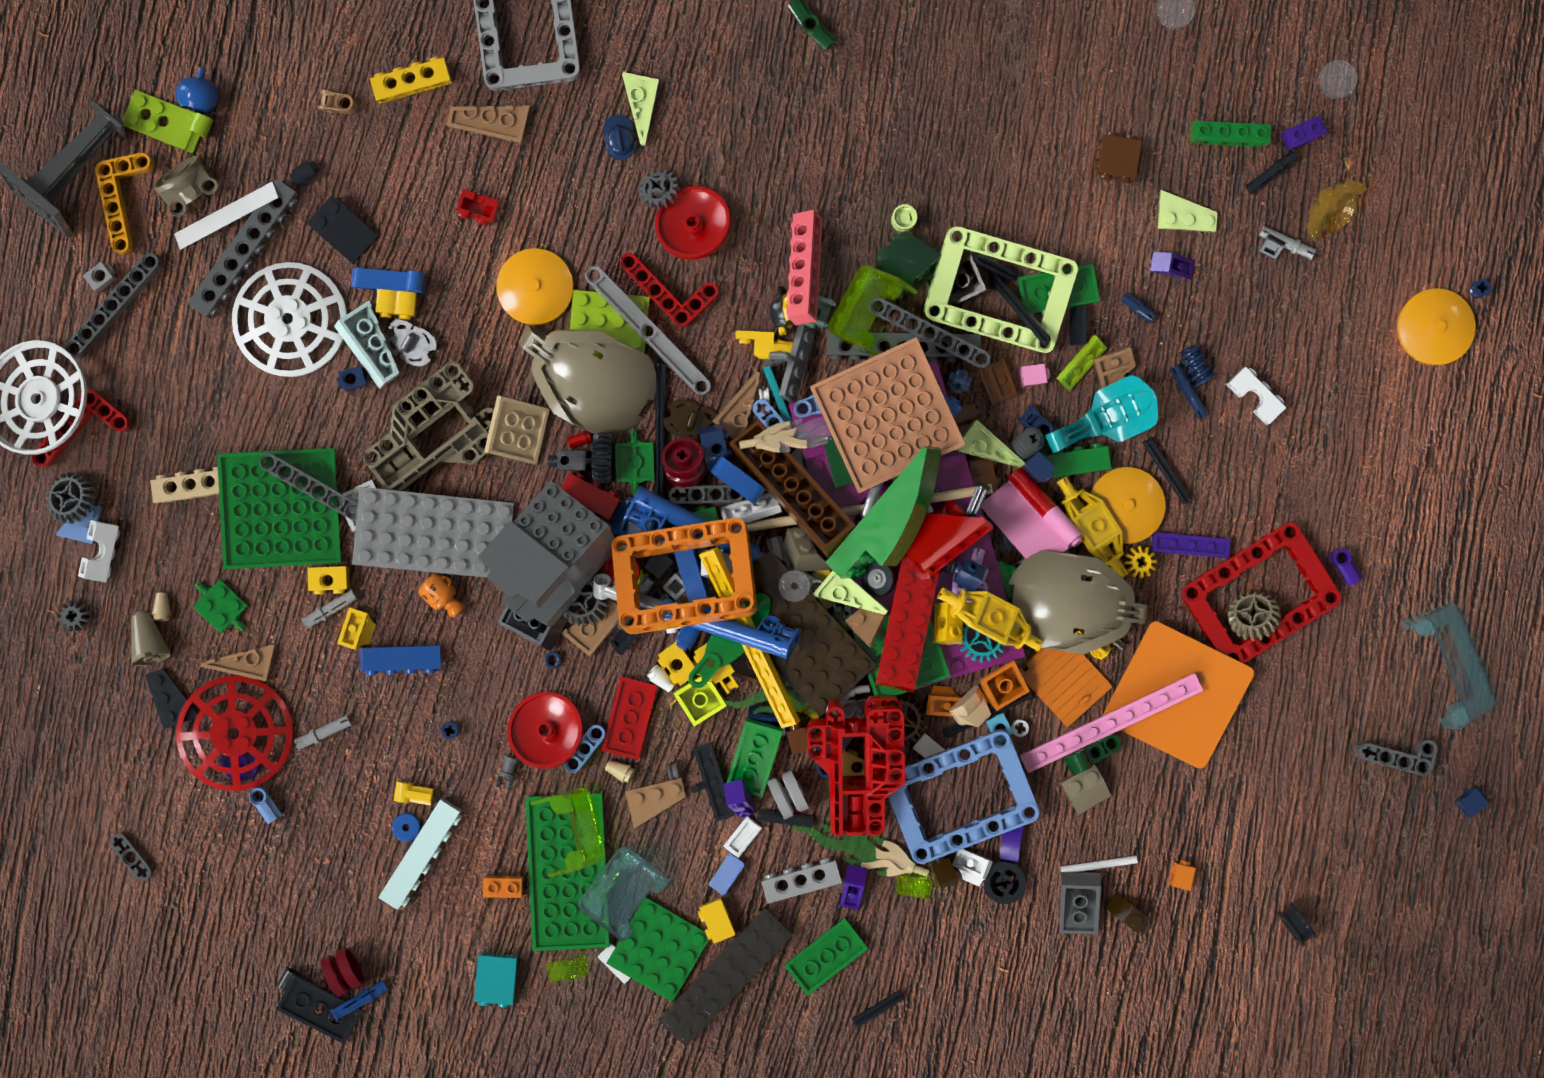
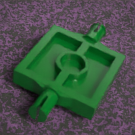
[615,429,655,495]
[193,580,248,634]

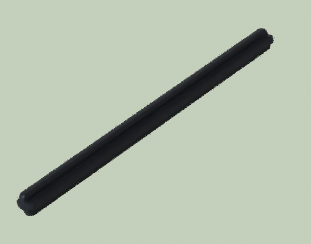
[655,364,666,499]

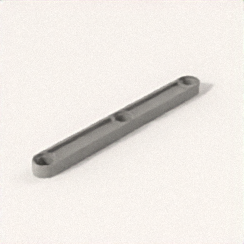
[585,266,711,395]

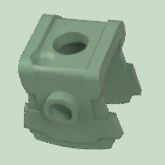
[805,295,836,329]

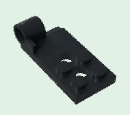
[275,967,363,1044]

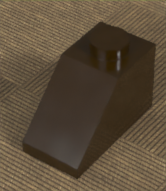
[930,856,959,889]
[1104,893,1150,934]

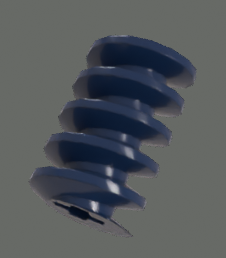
[1178,344,1215,387]

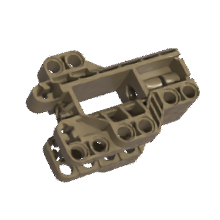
[363,361,494,491]

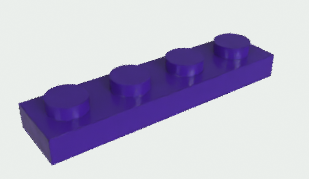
[1151,532,1231,558]

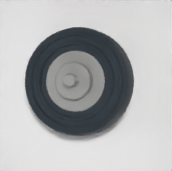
[861,562,896,596]

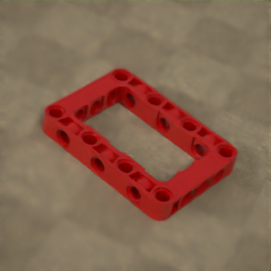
[1180,523,1341,663]

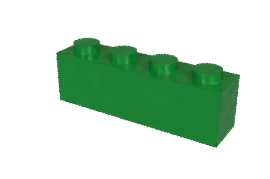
[1041,443,1111,479]

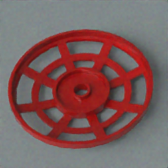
[176,676,293,791]

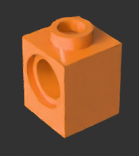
[1169,860,1196,891]

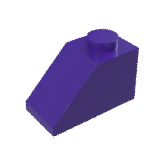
[1150,252,1194,280]
[840,865,867,910]

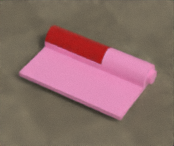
[981,467,1083,559]

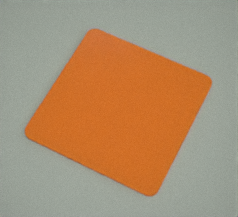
[1103,621,1254,768]

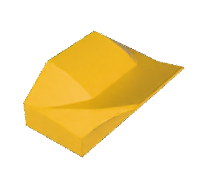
[337,607,376,650]

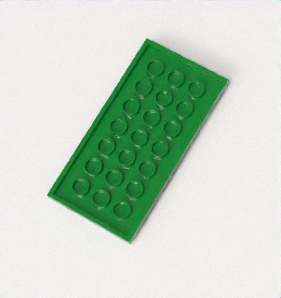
[525,793,610,951]

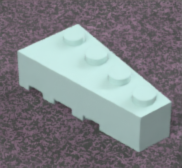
[334,301,399,389]

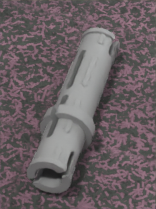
[1258,225,1316,260]
[302,589,358,629]
[294,715,352,751]

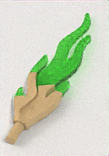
[791,823,929,877]

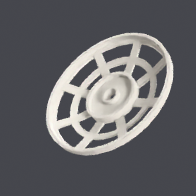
[232,262,347,377]
[0,340,87,455]

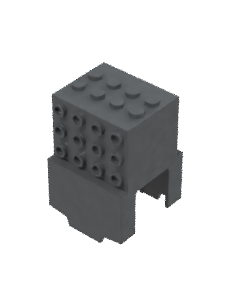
[478,481,615,628]

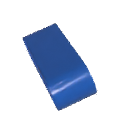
[710,456,766,505]

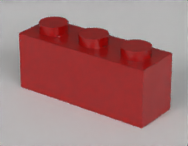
[561,471,621,520]

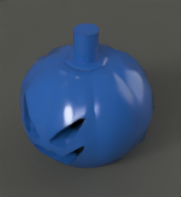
[175,68,219,112]

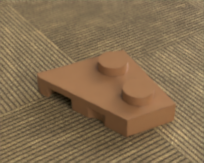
[845,597,888,647]

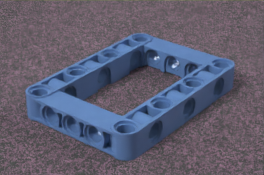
[888,729,1039,864]

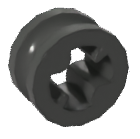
[667,762,679,780]

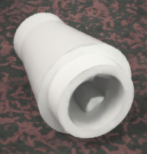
[647,665,675,692]

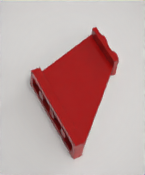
[906,513,994,576]

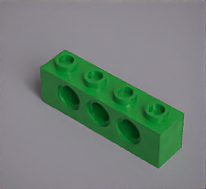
[1190,121,1271,148]

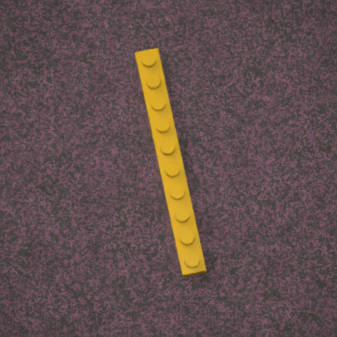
[699,547,800,728]

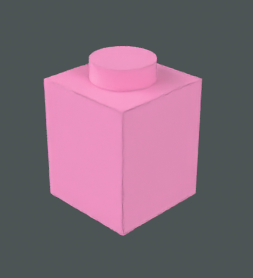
[1020,364,1050,387]

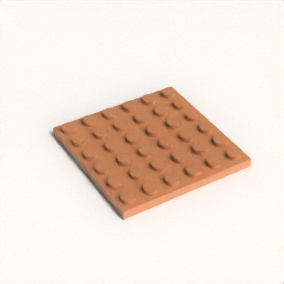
[810,337,966,493]

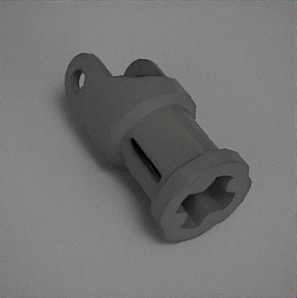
[495,755,520,791]

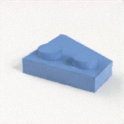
[56,505,103,544]

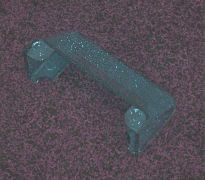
[1401,603,1496,731]

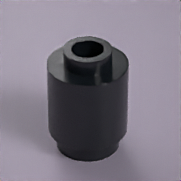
[289,160,319,187]

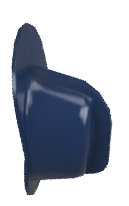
[603,115,636,160]

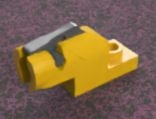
[735,331,793,365]

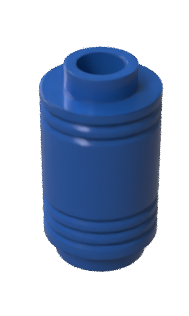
[674,626,702,651]

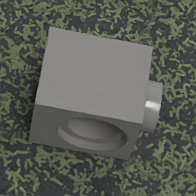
[83,262,117,293]

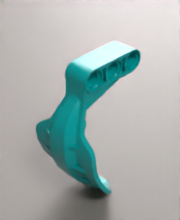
[1045,375,1159,453]

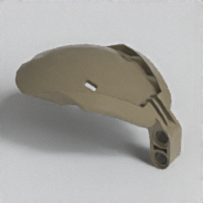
[518,325,656,435]
[1008,550,1149,654]

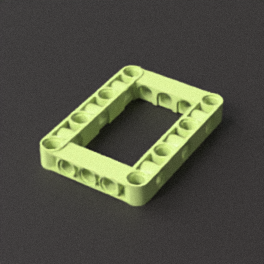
[924,226,1078,353]

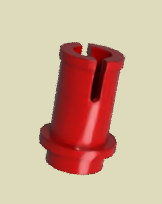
[567,430,592,449]

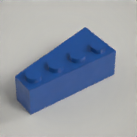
[359,645,441,675]

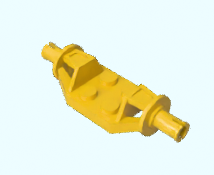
[1056,476,1129,578]
[937,587,1043,651]

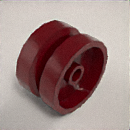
[662,438,707,488]
[320,947,365,998]

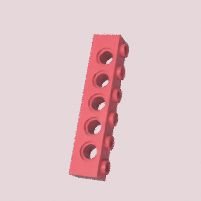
[786,210,823,325]

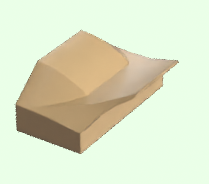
[949,685,991,728]

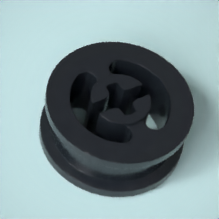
[982,860,1026,904]
[1277,902,1317,947]

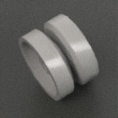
[767,770,809,820]

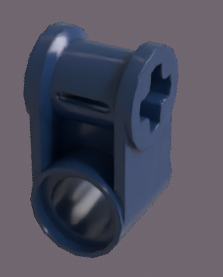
[1017,405,1053,440]

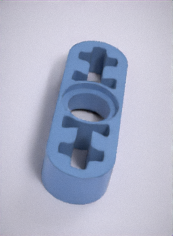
[753,399,789,447]

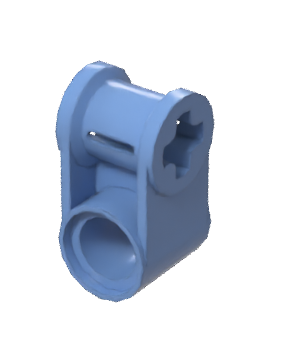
[793,395,822,419]

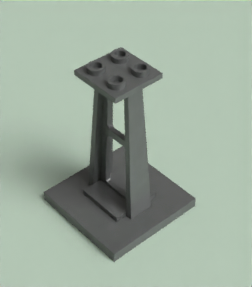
[0,101,128,238]

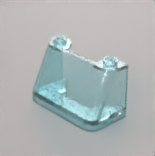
[578,847,670,943]

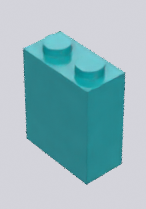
[474,953,519,1007]

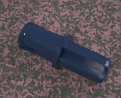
[1121,293,1157,323]

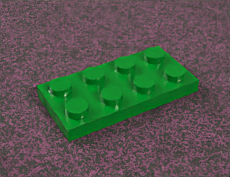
[1017,264,1100,314]
[727,718,783,798]
[784,917,868,996]

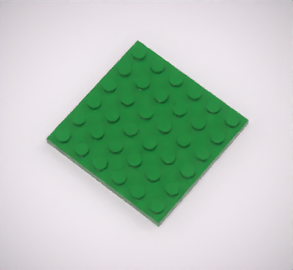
[217,448,341,570]

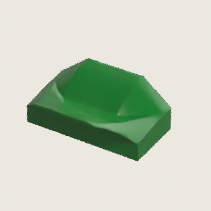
[997,560,1016,599]

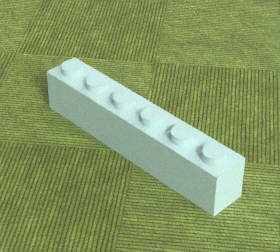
[378,798,462,910]

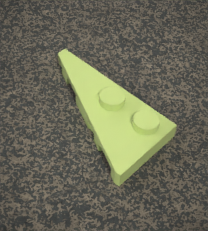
[622,72,659,146]
[955,420,1025,468]
[812,571,888,615]

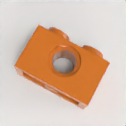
[483,875,524,898]

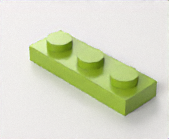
[1056,335,1107,391]

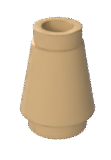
[152,593,171,621]
[605,760,635,783]

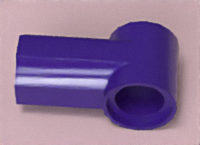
[1330,549,1363,586]

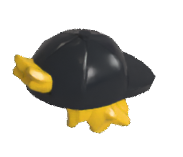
[769,286,794,336]

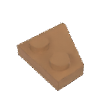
[1093,347,1136,389]

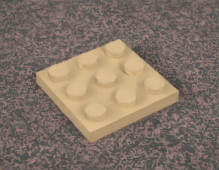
[484,396,550,465]

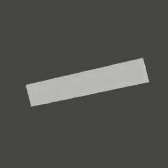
[175,182,278,250]

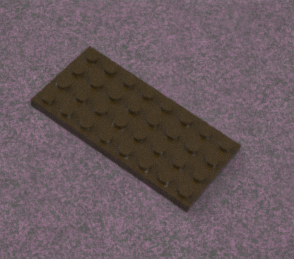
[753,550,877,717]

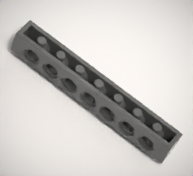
[187,179,299,318]
[827,332,981,363]

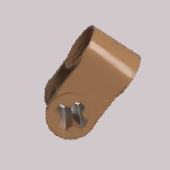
[318,90,357,115]

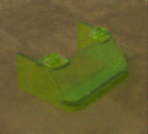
[828,265,917,356]
[530,787,605,877]

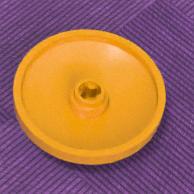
[497,248,574,325]
[1397,288,1476,365]
[1090,467,1166,544]

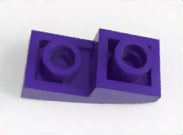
[999,825,1025,863]

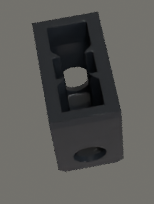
[548,451,592,472]

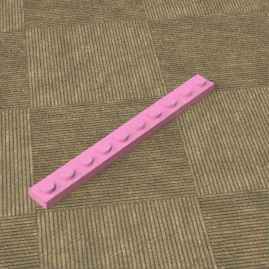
[1020,673,1203,773]

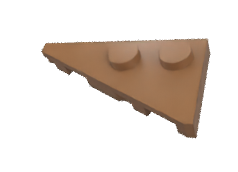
[712,371,760,440]
[200,645,276,681]

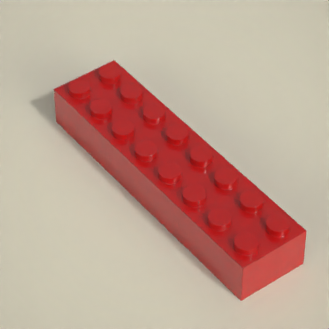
[875,554,940,693]

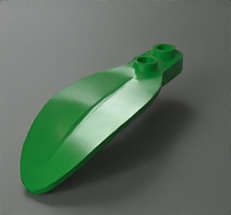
[688,593,771,688]

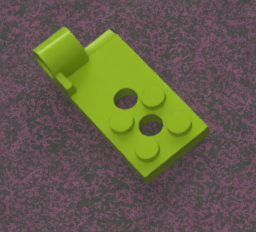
[122,90,214,154]

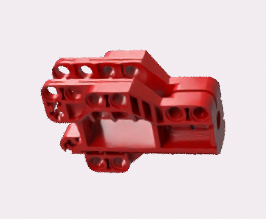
[807,695,905,836]

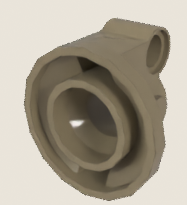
[153,156,218,217]

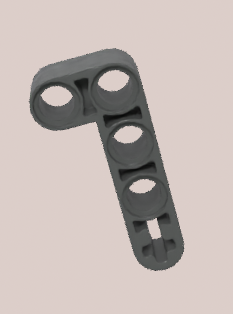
[669,466,743,505]
[1355,739,1438,776]

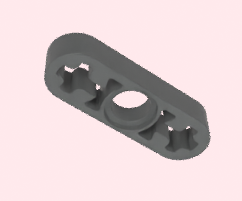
[110,833,153,881]

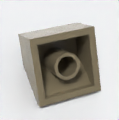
[783,528,830,572]
[1059,764,1111,815]

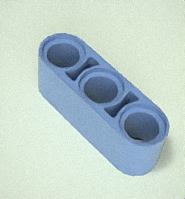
[564,724,606,773]

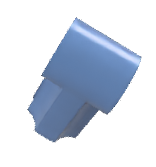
[249,786,282,824]

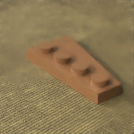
[447,105,530,144]

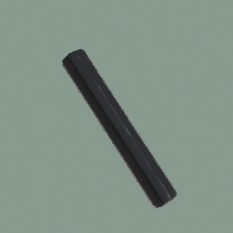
[1142,437,1192,504]

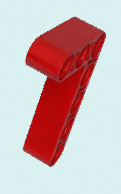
[620,253,719,328]
[32,390,132,468]

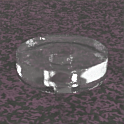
[779,570,811,602]

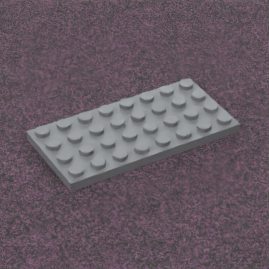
[352,487,514,577]

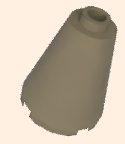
[131,611,170,666]

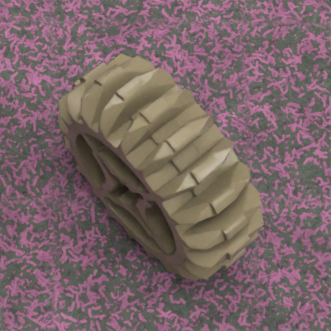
[1228,590,1281,642]

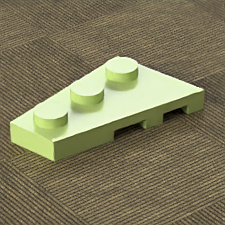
[1158,190,1217,232]

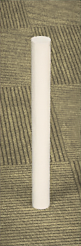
[1060,856,1138,872]

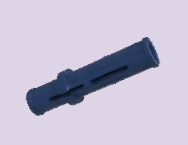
[1170,364,1209,419]

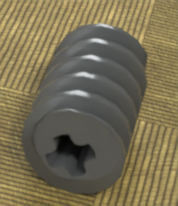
[1008,427,1044,461]

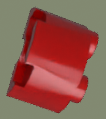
[456,189,499,226]

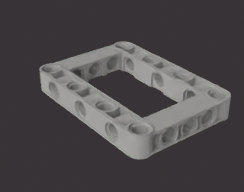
[474,0,581,91]

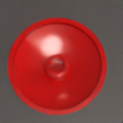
[655,186,731,260]
[507,692,584,769]

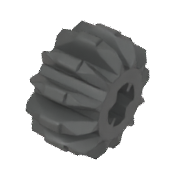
[57,600,91,632]

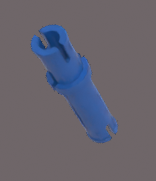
[331,980,387,1021]

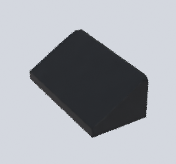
[1069,306,1087,346]

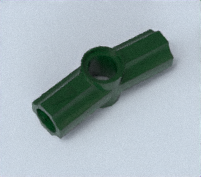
[788,0,837,51]

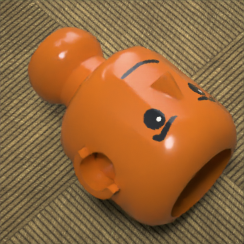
[418,573,464,618]

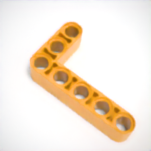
[95,153,155,255]

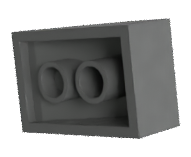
[1059,872,1101,935]

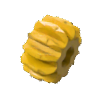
[1124,546,1157,579]

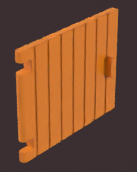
[1018,648,1113,728]

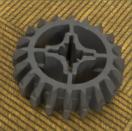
[45,472,97,524]
[563,578,610,627]

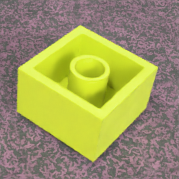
[674,676,728,726]

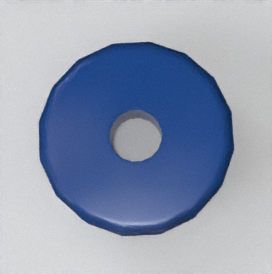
[392,813,421,842]

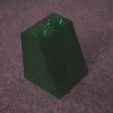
[875,231,941,293]

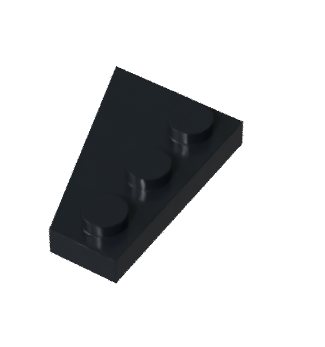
[145,668,198,729]

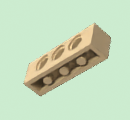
[150,467,219,504]

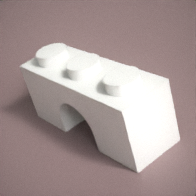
[1226,367,1286,425]
[78,520,120,582]

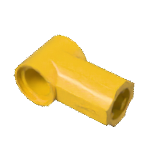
[393,781,434,805]

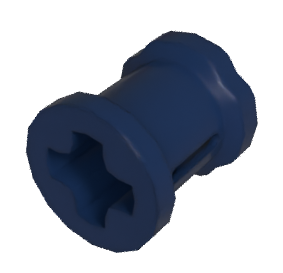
[1469,279,1491,298]
[441,721,460,739]

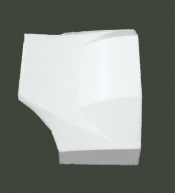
[952,849,993,887]

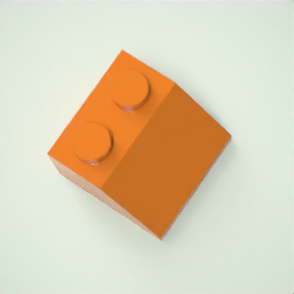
[980,660,1030,711]

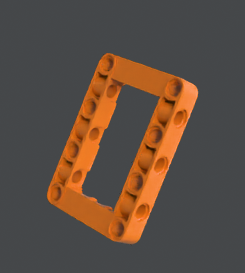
[611,518,757,634]

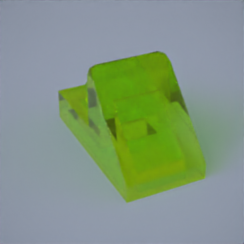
[896,874,931,899]
[546,956,588,983]

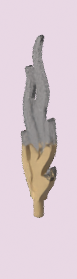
[739,416,832,453]

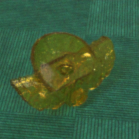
[1307,180,1367,242]

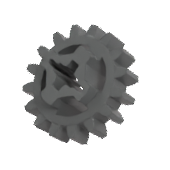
[638,169,680,210]

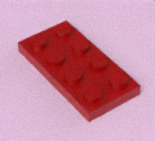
[601,676,658,760]

